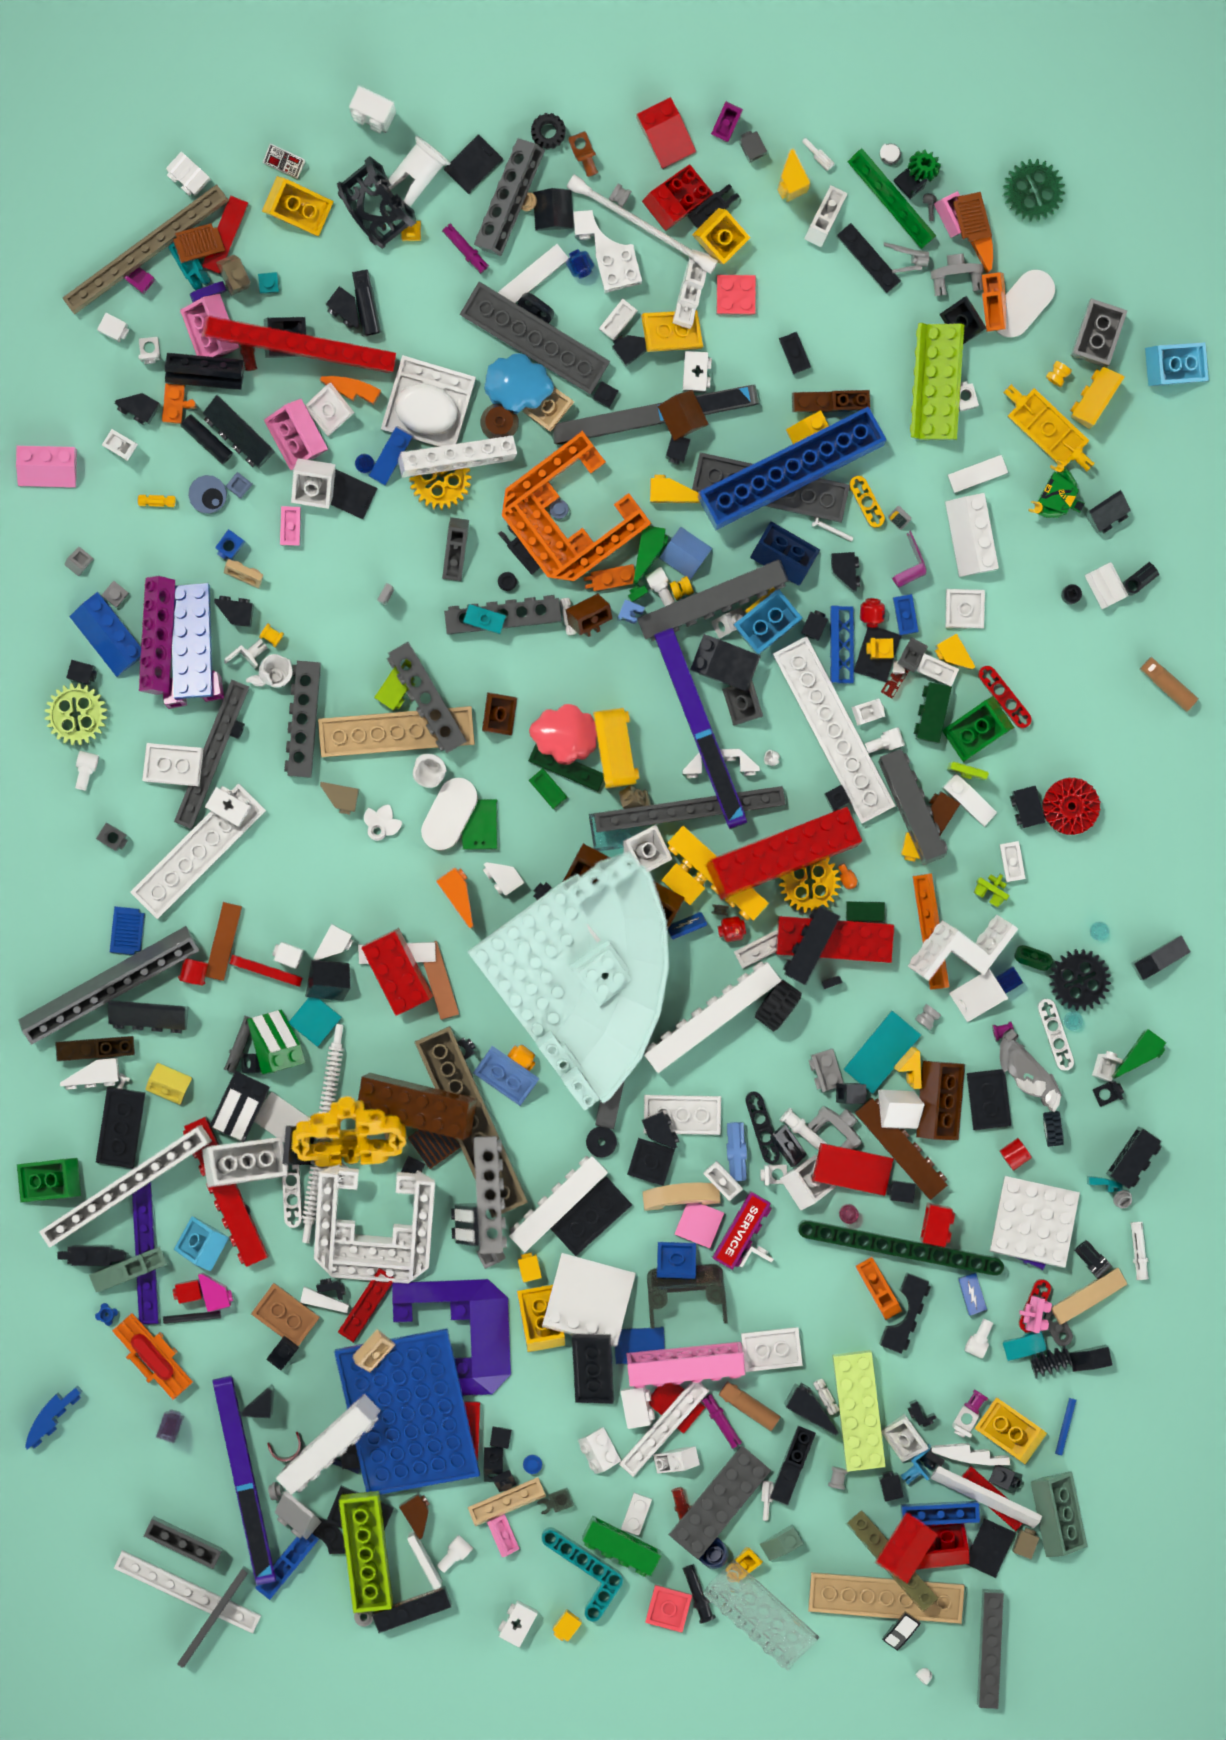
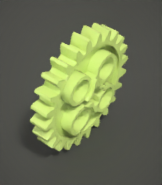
[45,683,108,745]

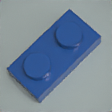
[893,594,919,636]

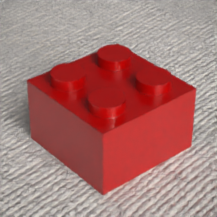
[920,1202,955,1247]

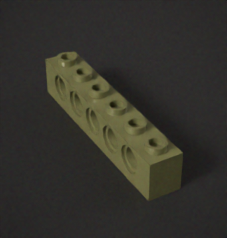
[846,1510,938,1612]

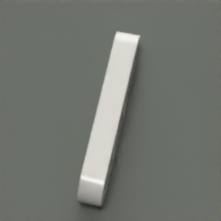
[1037,999,1074,1071]
[282,1165,302,1228]

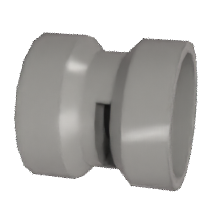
[915,1004,941,1030]

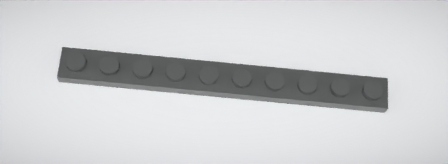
[594,786,785,833]

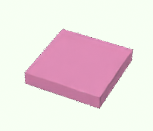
[675,1203,724,1248]

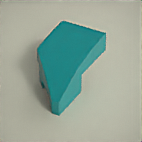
[1087,1176,1123,1192]

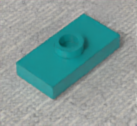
[463,604,506,634]

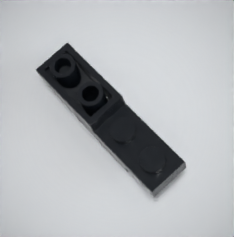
[769,1426,816,1506]

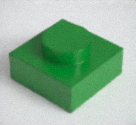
[628,585,648,602]

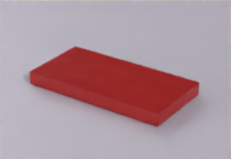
[812,1143,894,1196]

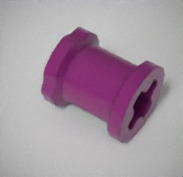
[992,1021,1014,1042]
[964,1389,988,1414]

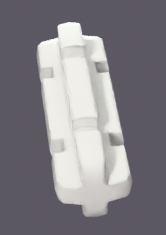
[560,598,577,635]
[813,1379,839,1415]

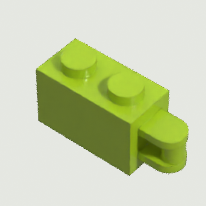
[374,659,416,711]

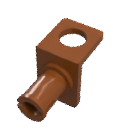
[568,131,598,177]

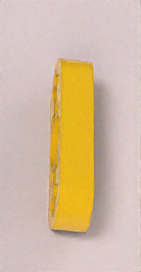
[849,476,885,528]

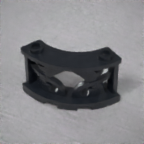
[337,156,416,249]

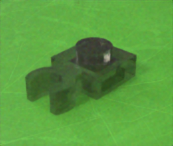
[537,1487,574,1514]

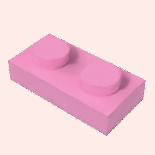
[280,506,301,546]
[487,1514,519,1557]

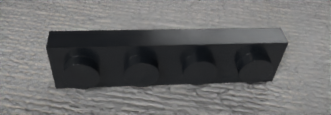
[836,223,901,294]

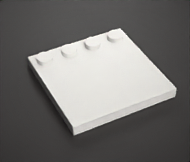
[542,1253,636,1347]

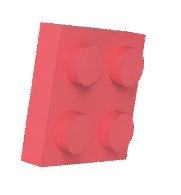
[717,275,756,314]
[645,1585,692,1632]

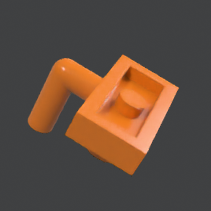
[162,383,197,424]

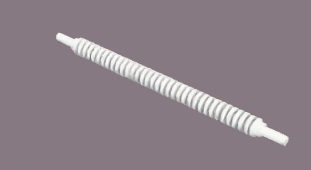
[302,1024,344,1243]

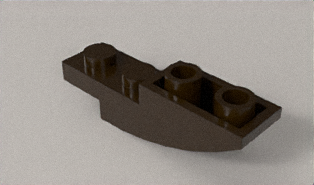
[55,1036,135,1061]

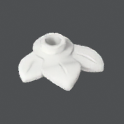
[364,805,402,841]

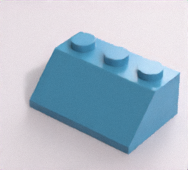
[733,590,802,655]

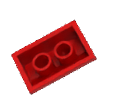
[874,1513,938,1584]
[916,1523,969,1570]

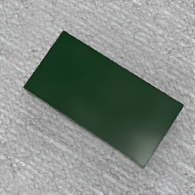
[846,901,885,921]

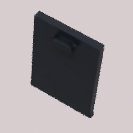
[443,134,503,194]
[330,468,378,519]
[854,627,902,682]
[966,1518,1016,1578]

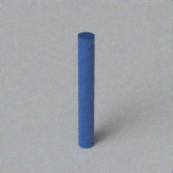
[1055,1398,1076,1455]

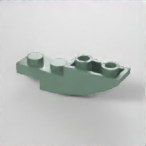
[89,1246,167,1293]

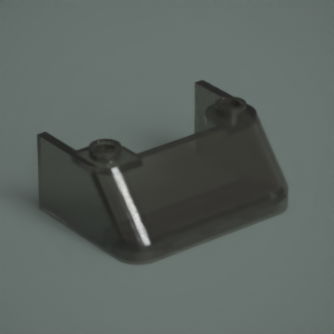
[647,1264,728,1329]

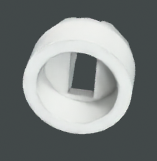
[764,750,780,766]
[915,1668,932,1685]

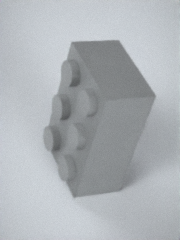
[1071,298,1127,368]

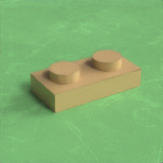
[224,559,263,589]

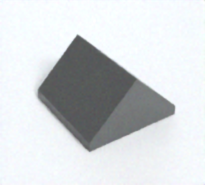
[722,680,763,726]

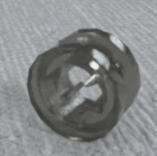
[711,904,729,916]

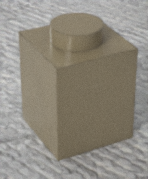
[1012,1527,1039,1559]

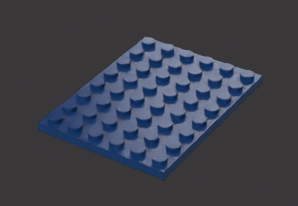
[334,1328,480,1494]

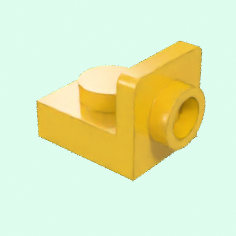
[866,638,894,659]

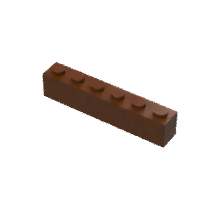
[854,1097,948,1200]

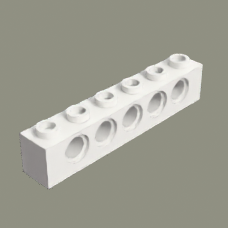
[398,436,517,478]

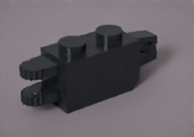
[57,1245,127,1266]

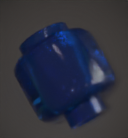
[566,249,594,279]

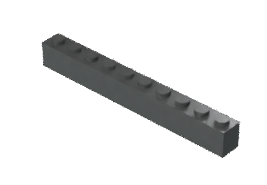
[18,926,199,1045]

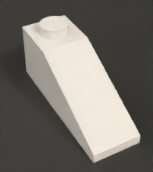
[804,185,848,247]
[942,773,997,827]

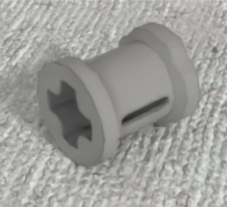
[828,1466,848,1490]

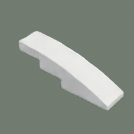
[672,249,710,329]
[930,1443,1010,1465]

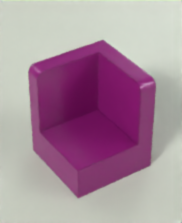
[124,267,155,295]

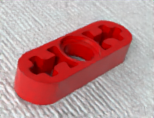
[1018,1279,1051,1332]

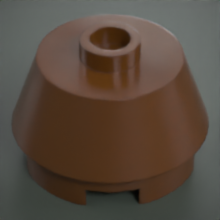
[480,404,519,439]

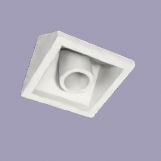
[623,825,672,872]
[878,1090,924,1129]
[881,1414,928,1462]

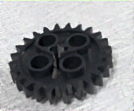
[1049,949,1111,1011]

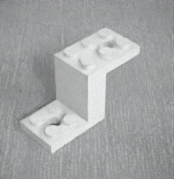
[908,915,1018,981]

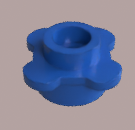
[95,1303,118,1326]

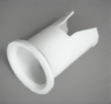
[388,136,451,207]

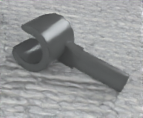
[923,193,937,221]

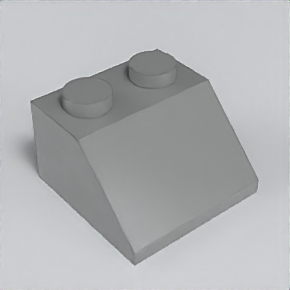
[275,1491,321,1540]

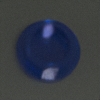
[355,454,374,473]

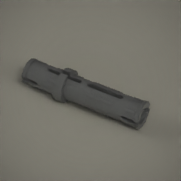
[224,1015,251,1073]

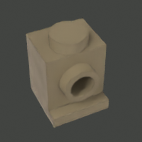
[619,785,651,809]

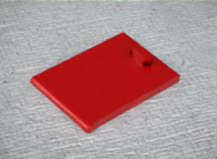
[649,1382,705,1434]

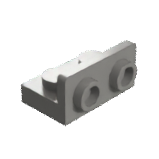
[808,1048,843,1092]

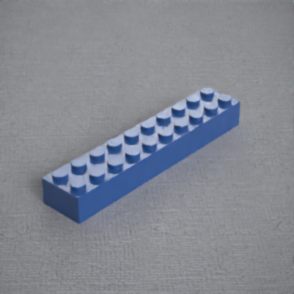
[697,407,887,531]

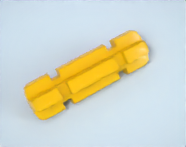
[138,495,176,507]

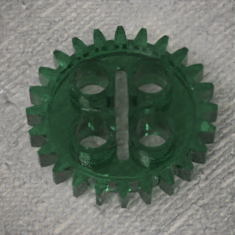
[1003,159,1065,222]

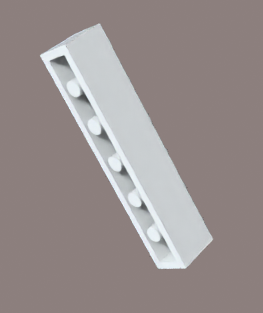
[509,1155,608,1252]

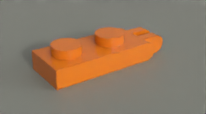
[583,564,635,591]

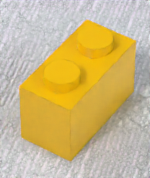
[661,863,705,905]

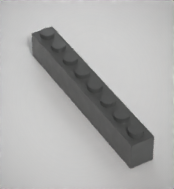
[637,560,789,641]

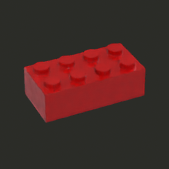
[361,928,433,1016]

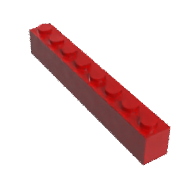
[183,1116,268,1267]

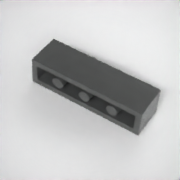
[144,1516,223,1569]

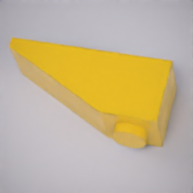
[650,475,700,503]

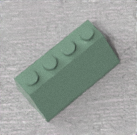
[1031,1472,1087,1557]

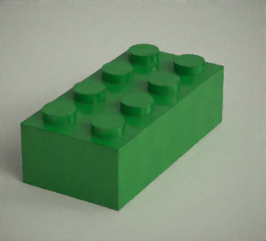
[582,1515,661,1577]

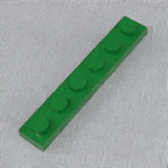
[847,148,936,249]

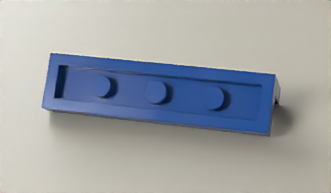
[830,606,854,683]

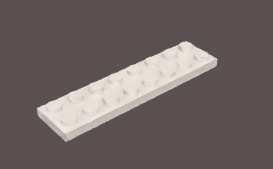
[130,783,266,919]

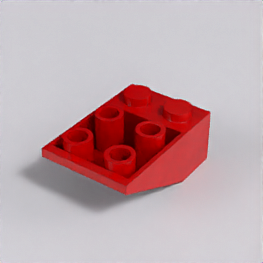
[642,164,713,231]

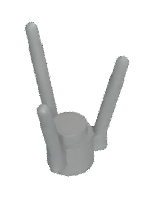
[883,243,929,273]

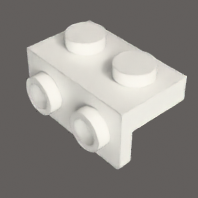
[578,1427,621,1474]

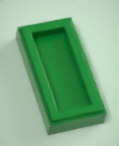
[528,768,567,809]

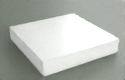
[305,383,355,436]
[945,589,985,628]

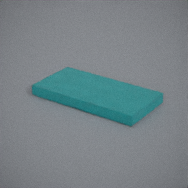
[843,1011,921,1094]

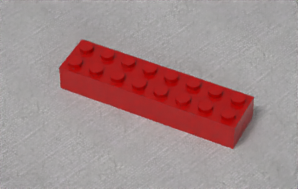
[706,807,863,900]

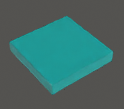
[289,997,342,1047]

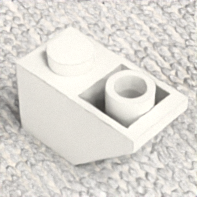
[483,862,524,896]
[653,1446,700,1474]

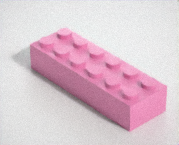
[627,1342,745,1388]

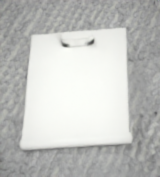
[949,969,1008,1022]
[254,1092,309,1142]

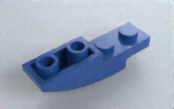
[25,1386,82,1450]

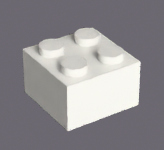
[291,458,336,509]

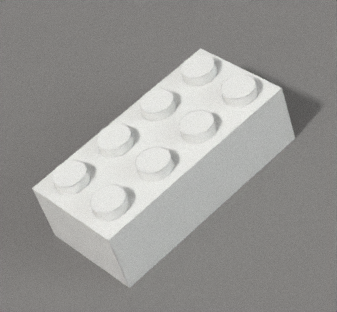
[202,1137,288,1187]

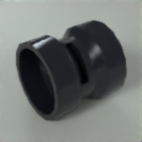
[1061,584,1082,605]

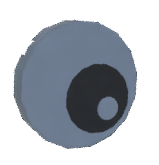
[188,475,227,514]

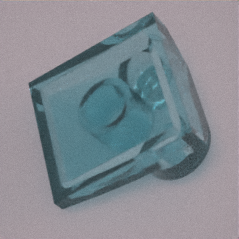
[589,809,632,852]

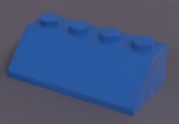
[69,592,141,677]

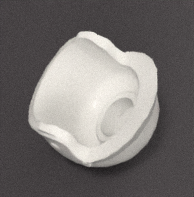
[413,754,447,788]

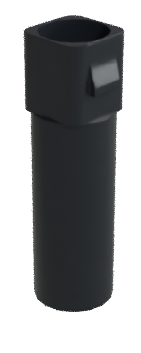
[352,269,381,336]

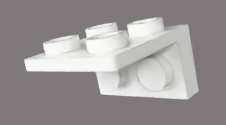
[596,244,642,293]

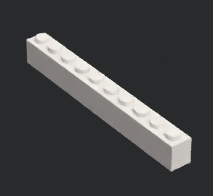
[39,1125,212,1248]

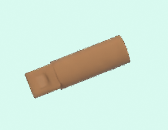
[1139,657,1199,712]
[719,1381,781,1431]

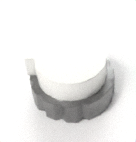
[880,143,901,165]

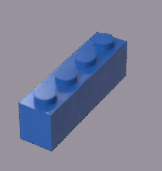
[900,1501,980,1525]

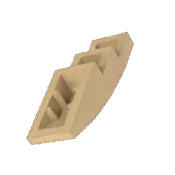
[1051,1268,1128,1325]

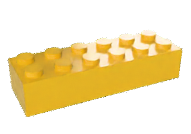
[667,826,769,921]

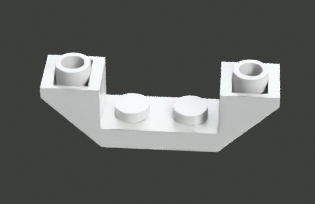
[682,749,760,778]

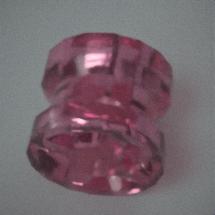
[839,1204,859,1224]

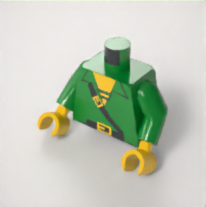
[1029,459,1085,518]

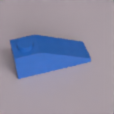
[369,426,414,485]

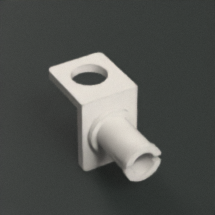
[224,639,268,669]

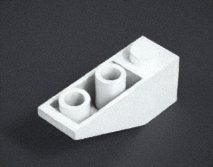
[60,1058,120,1090]

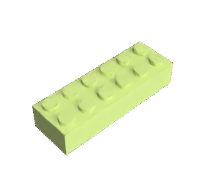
[832,1350,885,1472]

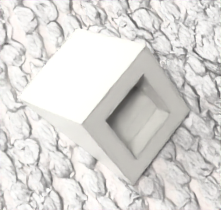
[893,660,905,675]

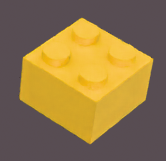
[692,208,751,264]

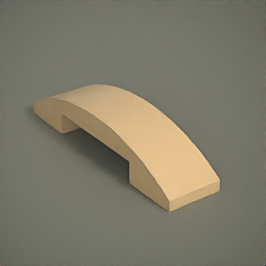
[642,1183,721,1211]

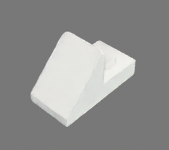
[102,429,138,461]

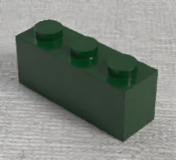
[913,682,952,744]

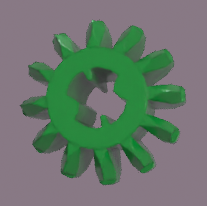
[907,149,941,182]

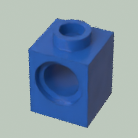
[215,529,245,560]

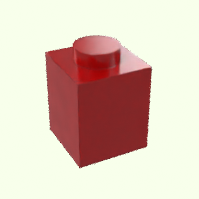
[173,1279,203,1304]

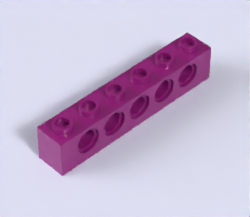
[139,576,175,695]

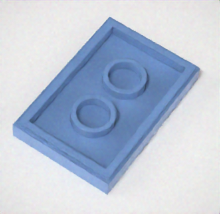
[473,1046,540,1106]

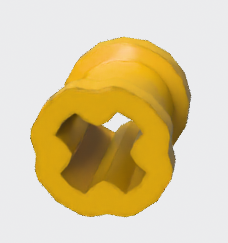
[259,623,284,648]

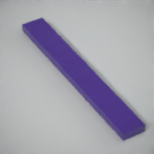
[132,1181,159,1324]

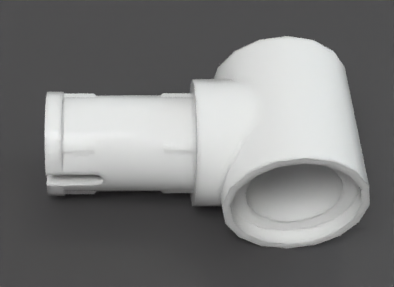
[644,567,675,606]
[865,727,905,754]
[75,751,99,791]
[964,1319,993,1359]
[437,1535,473,1573]

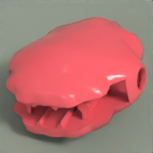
[529,704,597,765]

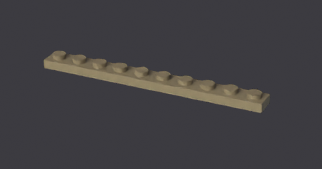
[63,184,229,315]

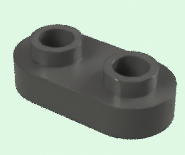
[1044,1310,1073,1346]

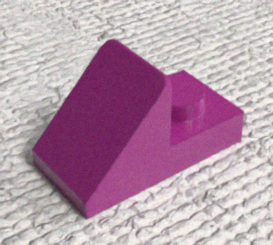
[711,101,743,142]

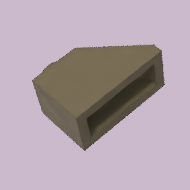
[320,782,359,815]

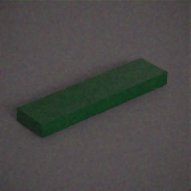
[528,744,604,792]

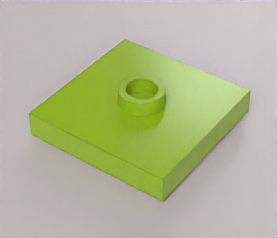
[947,761,989,780]

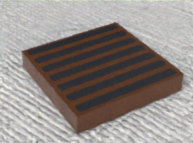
[408,1129,461,1169]

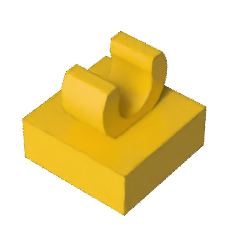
[401,221,421,241]

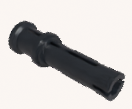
[682,1564,716,1624]

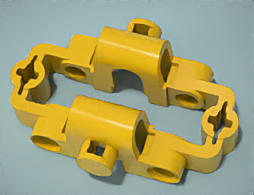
[292,1096,406,1167]

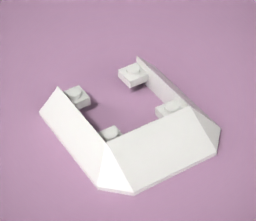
[314,1164,435,1284]

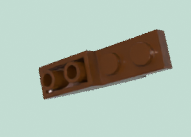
[792,390,870,413]

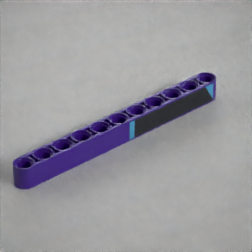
[654,628,748,830]
[212,1375,276,1586]

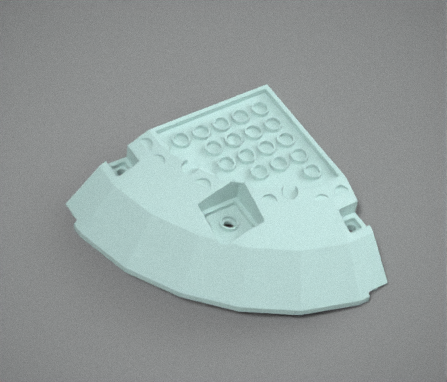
[468,852,668,1111]

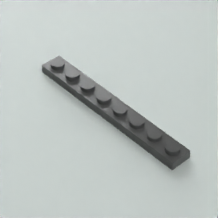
[174,679,250,829]

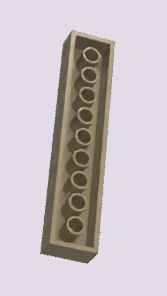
[415,1026,528,1218]

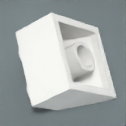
[780,1154,837,1210]

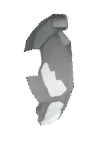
[999,1028,1061,1112]

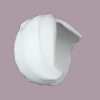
[246,654,292,688]

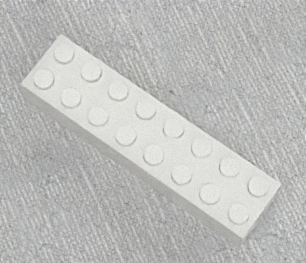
[644,961,781,1073]

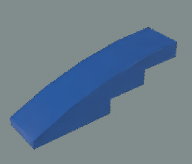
[255,1534,319,1600]

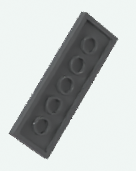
[668,1445,771,1560]

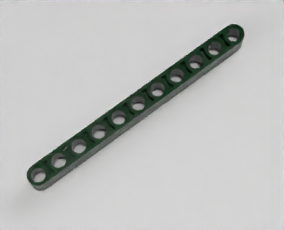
[798,1220,1004,1276]

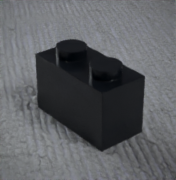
[1010,785,1045,829]

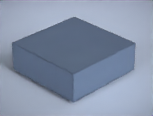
[225,472,252,499]

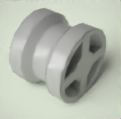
[609,183,632,207]

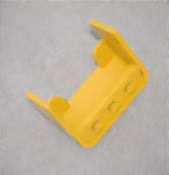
[593,708,639,789]

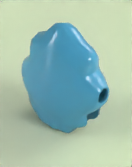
[484,353,554,414]

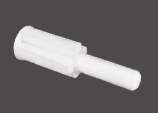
[802,138,835,171]
[761,1481,774,1521]

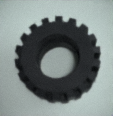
[755,979,802,1031]

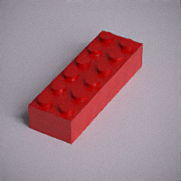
[775,916,894,963]

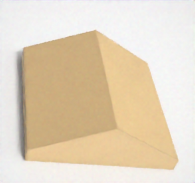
[523,387,574,432]

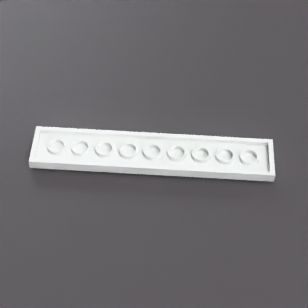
[773,636,895,824]

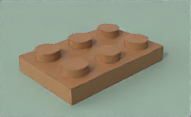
[251,1283,320,1346]

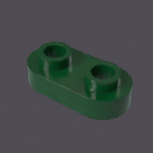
[1014,945,1053,971]

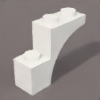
[573,210,635,253]

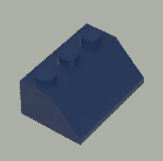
[750,521,820,586]

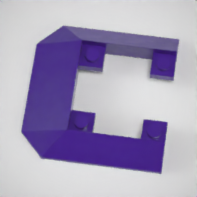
[392,1279,511,1395]

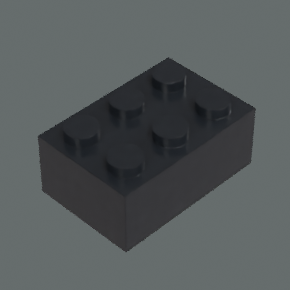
[1106,1126,1162,1189]

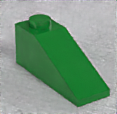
[633,526,668,585]
[1111,1029,1167,1079]

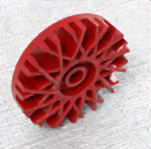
[1042,778,1101,835]

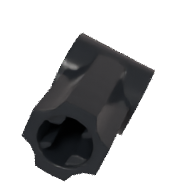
[1123,562,1160,596]
[1074,1240,1112,1279]

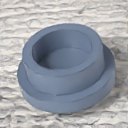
[549,499,569,519]

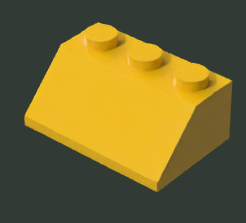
[777,149,811,202]
[1070,367,1124,429]

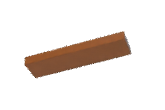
[205,902,242,981]

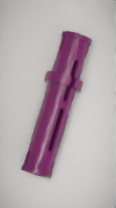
[442,223,489,274]
[701,1394,742,1449]

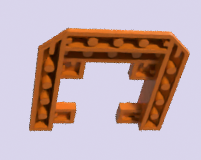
[502,431,652,581]

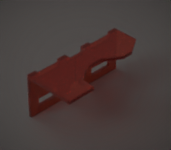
[881,669,910,699]

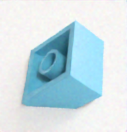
[174,1216,229,1271]

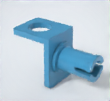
[901,1444,931,1485]

